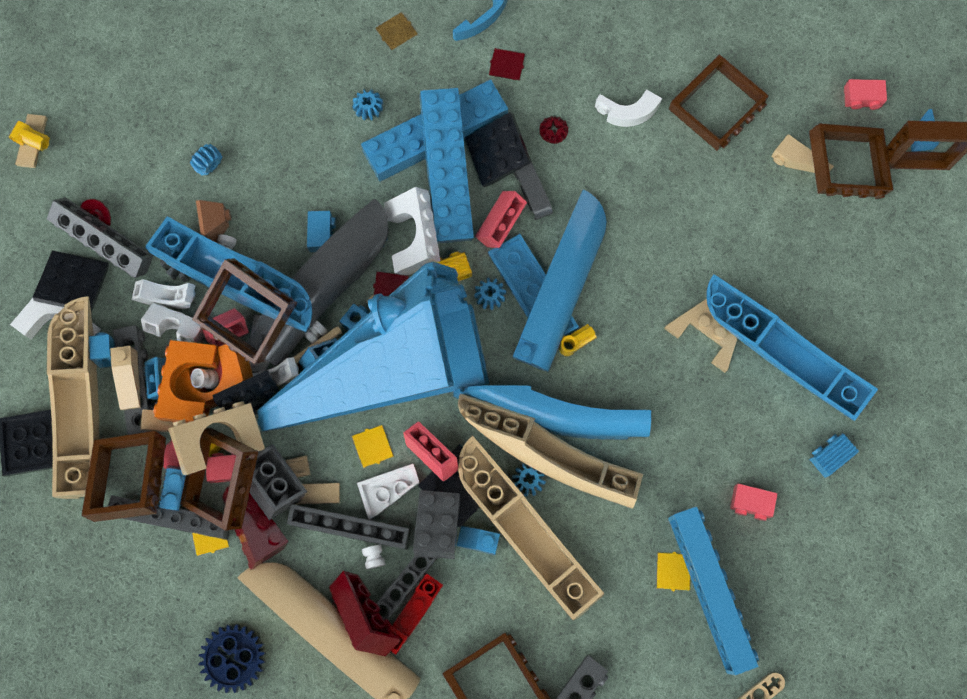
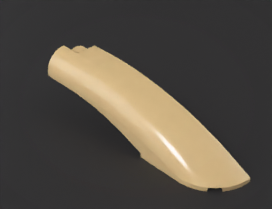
[47,297,99,499]
[458,393,643,509]
[458,436,604,621]
[238,562,420,699]

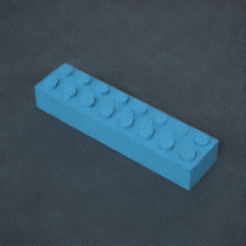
[361,79,508,182]
[419,88,474,244]
[668,507,759,675]

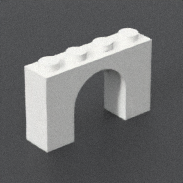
[384,187,440,275]
[10,298,101,339]

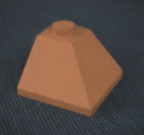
[196,200,231,243]

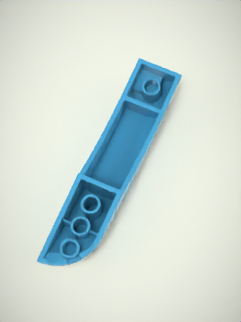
[513,190,606,372]
[145,216,313,332]
[707,274,878,421]
[453,385,651,440]

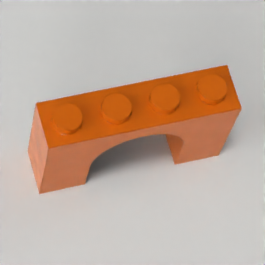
[154,340,220,423]
[176,344,253,409]

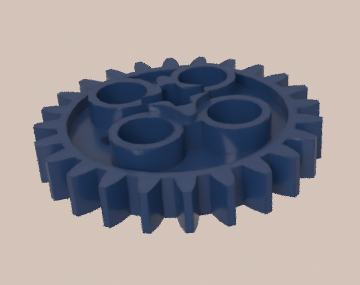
[198,625,266,693]

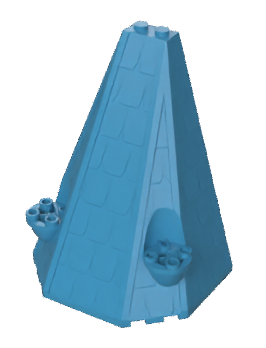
[257,262,490,431]

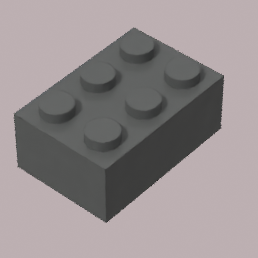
[250,444,307,520]
[413,490,460,559]

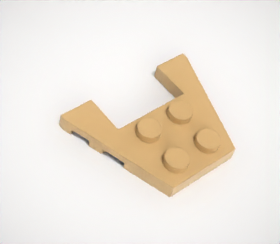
[664,299,737,372]

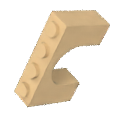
[168,401,265,475]

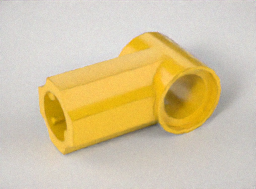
[9,121,50,152]
[559,324,597,356]

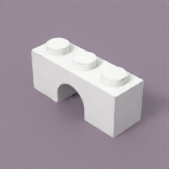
[141,303,204,343]

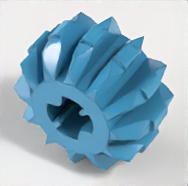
[352,89,383,121]
[190,144,222,176]
[474,278,506,310]
[512,463,546,497]

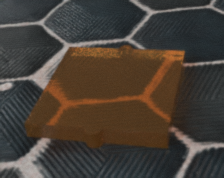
[376,12,417,50]

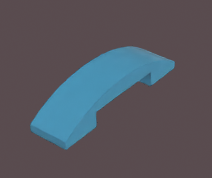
[453,0,508,41]

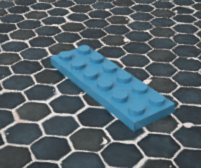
[488,234,579,338]

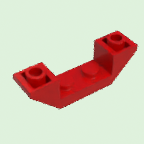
[389,573,443,655]

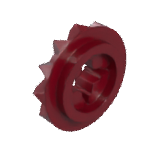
[539,116,568,144]

